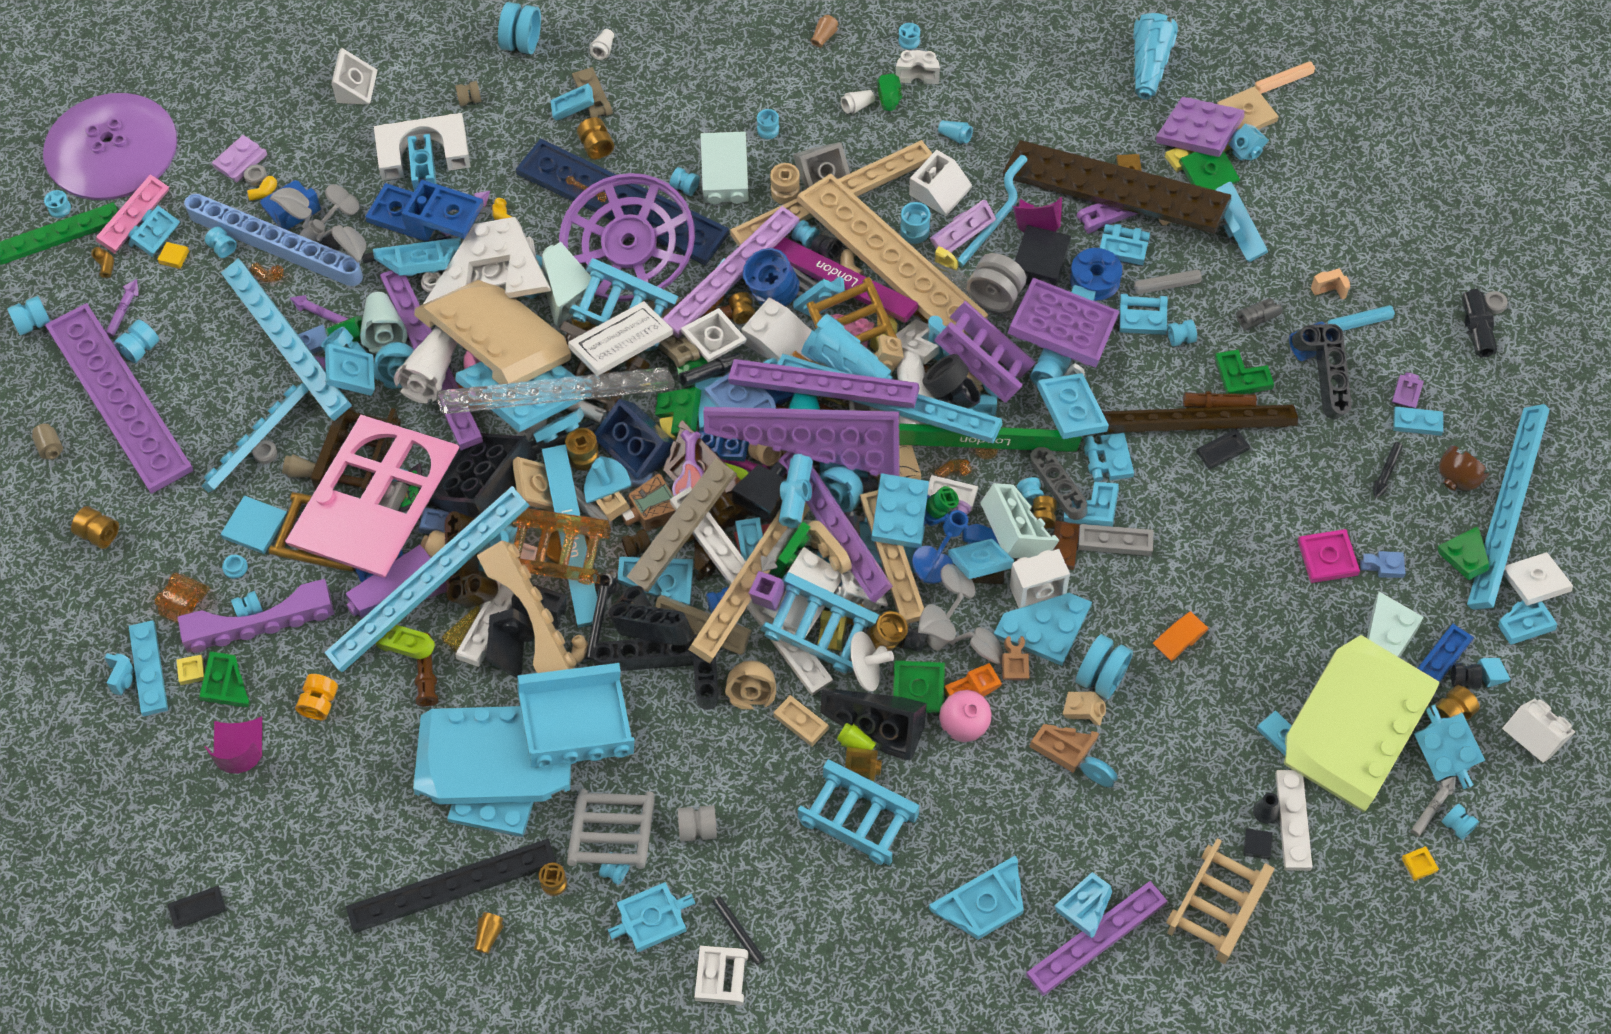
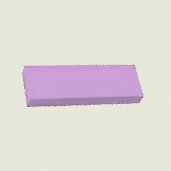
[930,200,996,253]

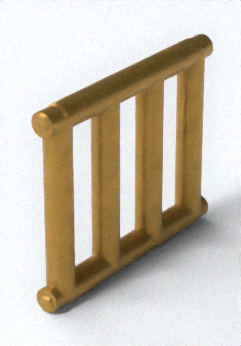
[806,277,897,354]
[268,492,355,572]

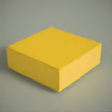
[157,242,189,269]
[1401,846,1439,881]

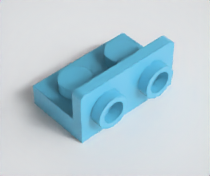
[128,205,180,257]

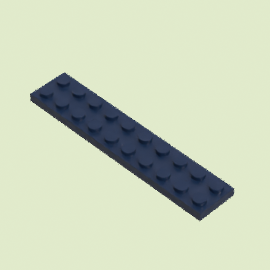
[516,138,730,266]

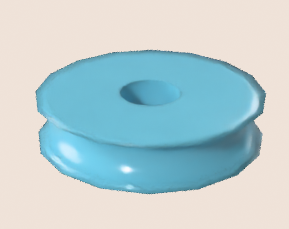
[1080,757,1118,788]

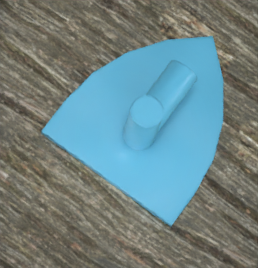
[584,456,632,504]

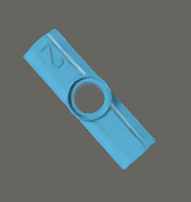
[779,454,813,528]

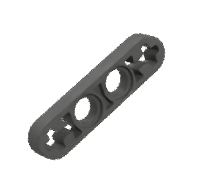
[1031,447,1088,520]

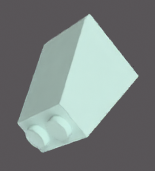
[701,132,749,205]
[541,242,594,327]

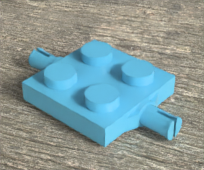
[1414,704,1485,789]
[607,882,695,953]

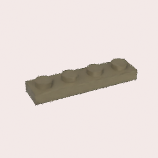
[655,595,751,655]

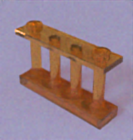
[512,508,611,585]

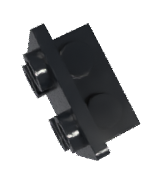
[486,608,535,678]

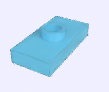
[550,84,594,120]
[1257,710,1292,756]

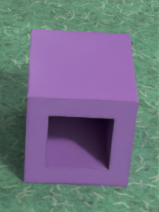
[749,571,785,611]

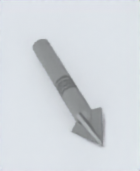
[761,527,797,572]
[1411,776,1456,837]

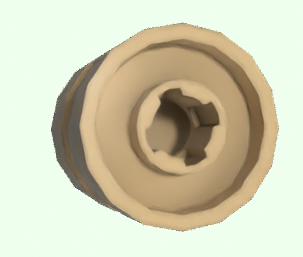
[770,163,800,204]

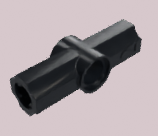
[1462,289,1497,358]

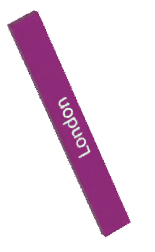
[773,237,918,323]

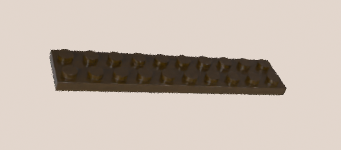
[1003,140,1231,234]

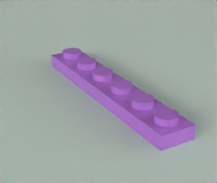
[1026,881,1167,996]

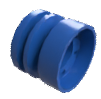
[743,248,800,306]

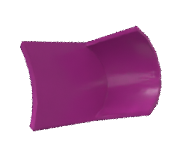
[1012,197,1062,233]
[204,716,262,774]

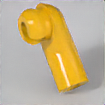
[247,176,277,201]
[492,198,512,220]

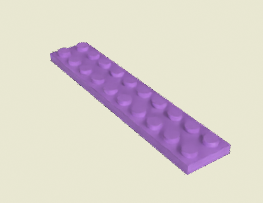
[45,303,194,494]

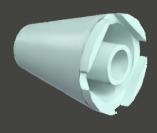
[360,292,407,354]

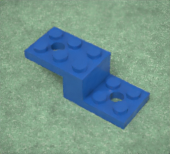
[365,179,484,241]

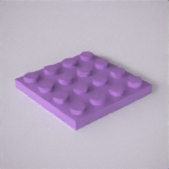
[1008,278,1119,368]

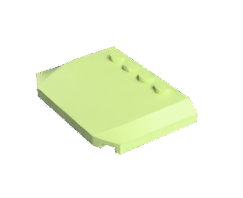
[1284,635,1439,812]

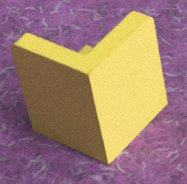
[818,610,847,651]

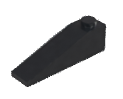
[820,688,927,760]

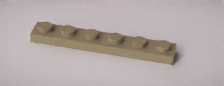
[626,458,737,592]

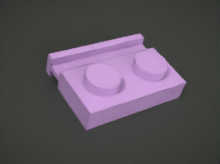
[212,135,267,183]

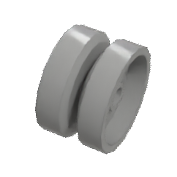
[966,253,1026,312]

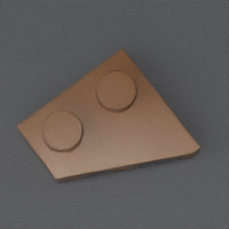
[1029,724,1099,773]

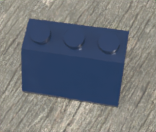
[594,399,674,480]

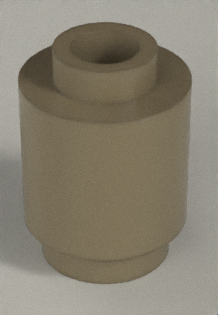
[32,424,63,460]

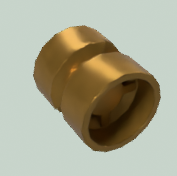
[577,117,615,160]
[565,428,599,471]
[71,506,119,549]
[867,611,908,651]
[1430,685,1480,720]

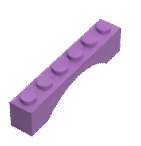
[178,579,335,653]

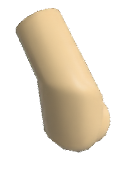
[840,249,863,275]
[571,635,588,664]

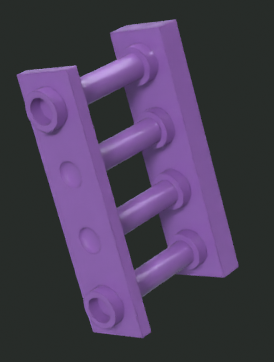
[934,301,1036,403]

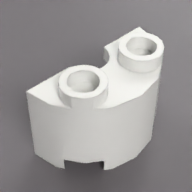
[896,50,940,84]

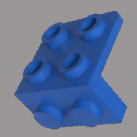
[260,180,321,230]

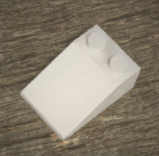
[742,297,813,362]
[763,547,842,637]

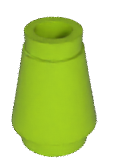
[837,723,876,750]

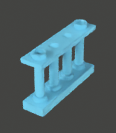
[568,258,678,351]
[760,572,879,673]
[798,759,920,866]

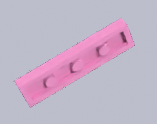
[96,174,169,254]

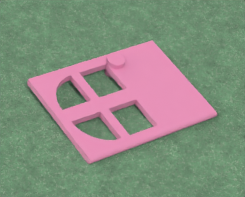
[285,415,460,578]

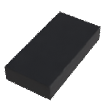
[1196,429,1250,470]
[167,885,227,930]

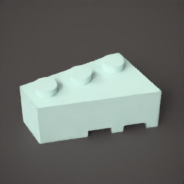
[980,483,1059,558]

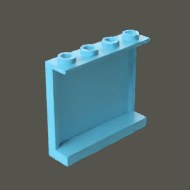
[517,663,635,768]

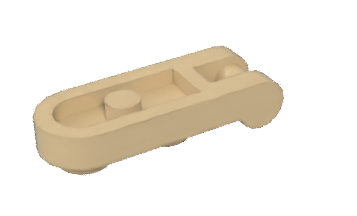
[808,521,852,574]

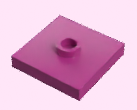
[1297,529,1360,583]

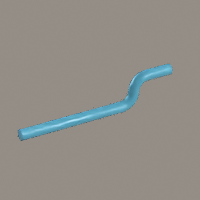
[957,155,1027,267]

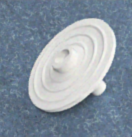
[851,631,894,692]

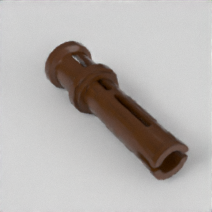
[414,632,439,707]

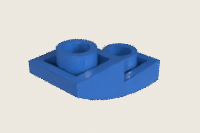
[699,431,749,462]

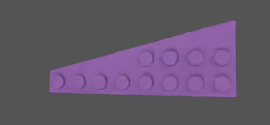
[703,407,900,476]

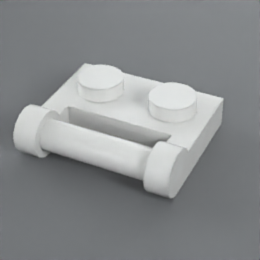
[695,946,748,1005]

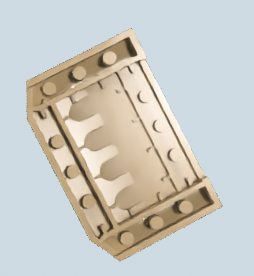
[414,280,571,391]

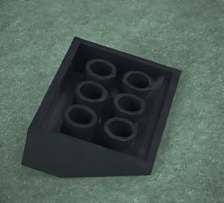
[428,433,538,519]

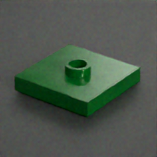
[1179,150,1240,190]
[893,660,945,714]

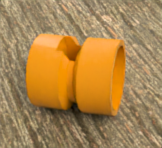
[295,674,338,721]

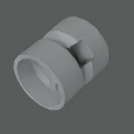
[678,805,717,842]

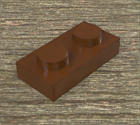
[1052,521,1080,570]

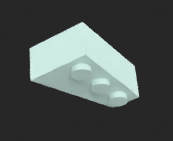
[1367,592,1423,658]

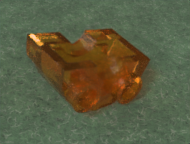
[154,572,211,624]

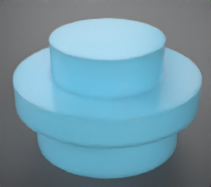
[222,555,248,579]

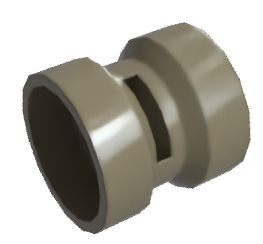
[455,81,482,107]

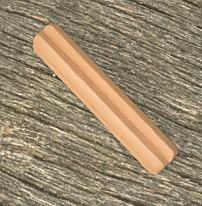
[1255,61,1315,94]

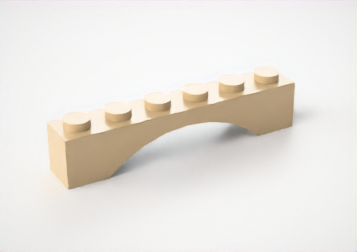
[477,541,576,673]

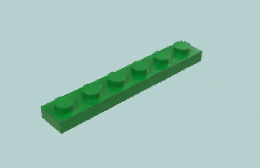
[0,202,118,265]

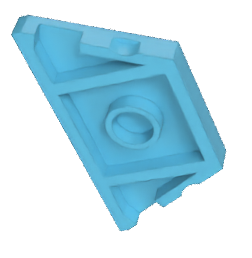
[373,237,461,276]
[929,856,1024,940]

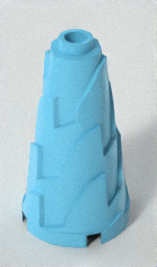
[1133,13,1178,100]
[801,314,893,380]

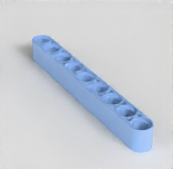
[184,194,363,286]

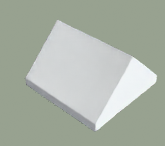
[332,48,377,105]

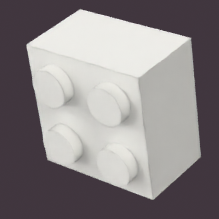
[1009,549,1070,608]

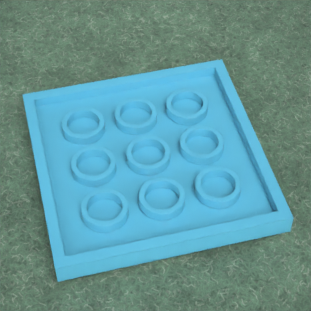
[455,362,591,432]

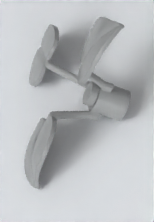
[270,184,366,263]
[918,563,1003,666]

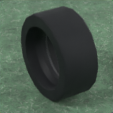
[922,354,969,398]

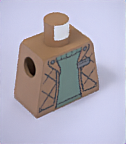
[621,473,675,531]

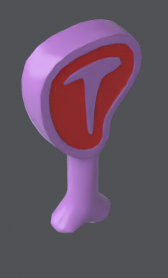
[672,430,704,496]

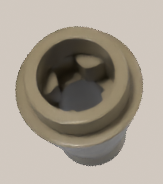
[282,454,316,478]

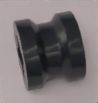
[899,625,926,652]

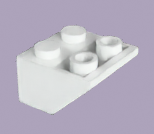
[909,150,972,217]
[1502,699,1575,763]

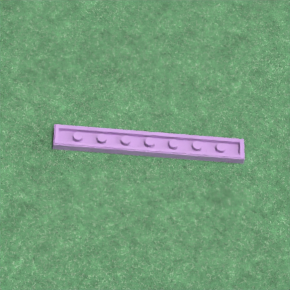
[663,206,800,338]

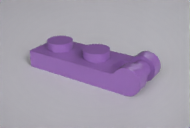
[1077,203,1138,234]

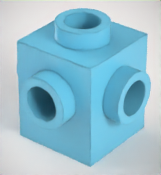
[1228,123,1269,161]

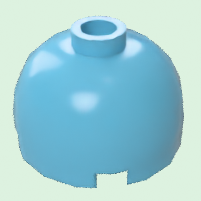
[374,342,414,389]
[820,466,864,513]

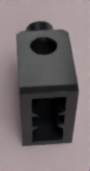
[732,462,787,523]

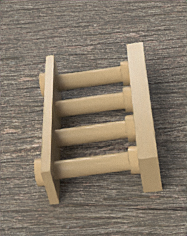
[1166,838,1275,964]

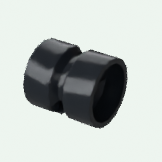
[935,377,981,409]

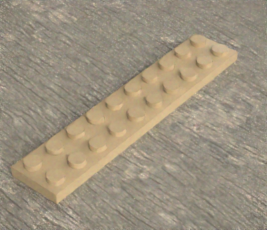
[797,174,988,335]

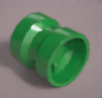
[926,486,959,519]

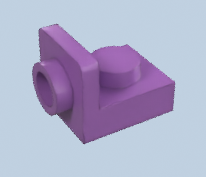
[1392,373,1424,409]

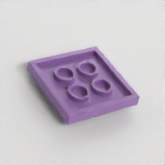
[1156,97,1244,157]

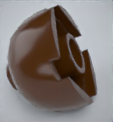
[1439,445,1490,491]

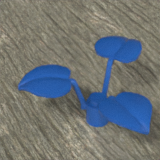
[912,494,1000,584]

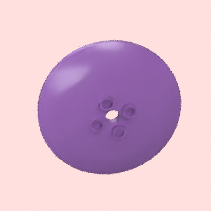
[43,93,177,200]

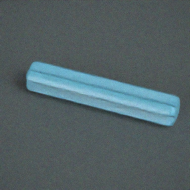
[1328,305,1395,331]

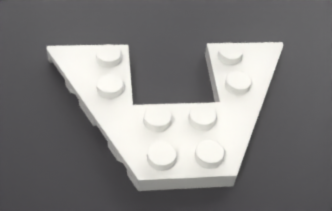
[424,217,551,304]

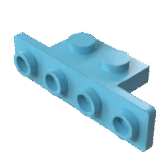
[1216,182,1268,262]

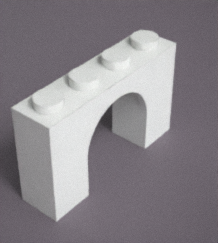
[374,113,471,181]

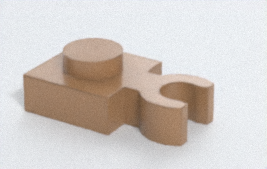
[1002,636,1029,681]

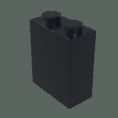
[1015,225,1071,287]

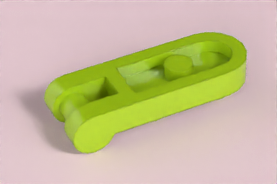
[375,625,435,659]

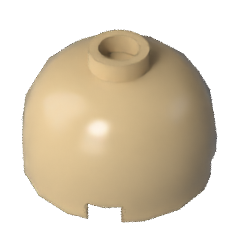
[725,660,776,709]

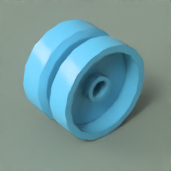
[498,2,541,54]
[1075,634,1133,700]

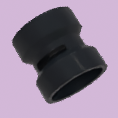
[811,234,843,261]
[1451,663,1482,689]

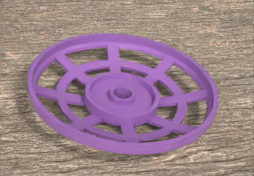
[559,173,695,302]

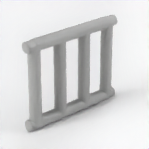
[567,789,654,869]

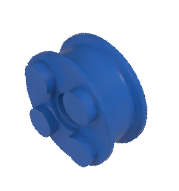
[1070,248,1122,301]

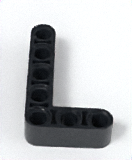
[592,634,719,710]

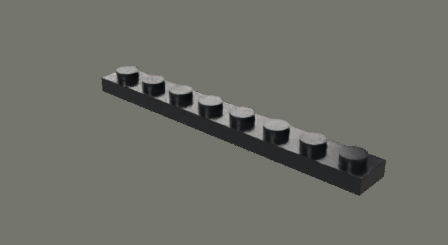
[346,838,557,933]

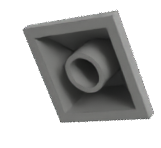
[793,142,850,189]

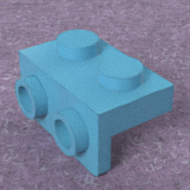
[793,277,845,316]

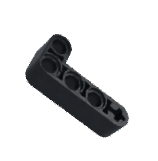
[1292,324,1352,419]
[608,586,694,645]

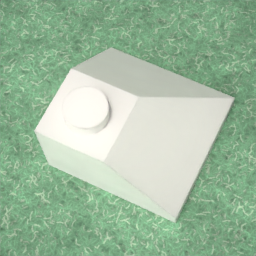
[681,308,747,362]

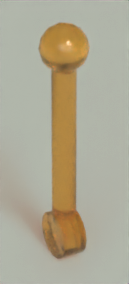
[566,176,607,202]

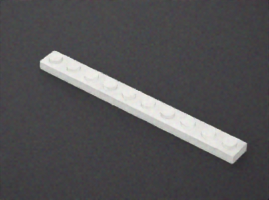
[670,487,833,696]

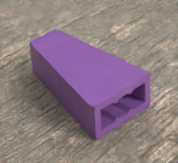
[346,545,446,619]

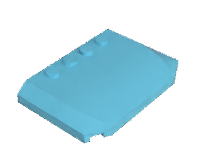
[413,706,572,804]

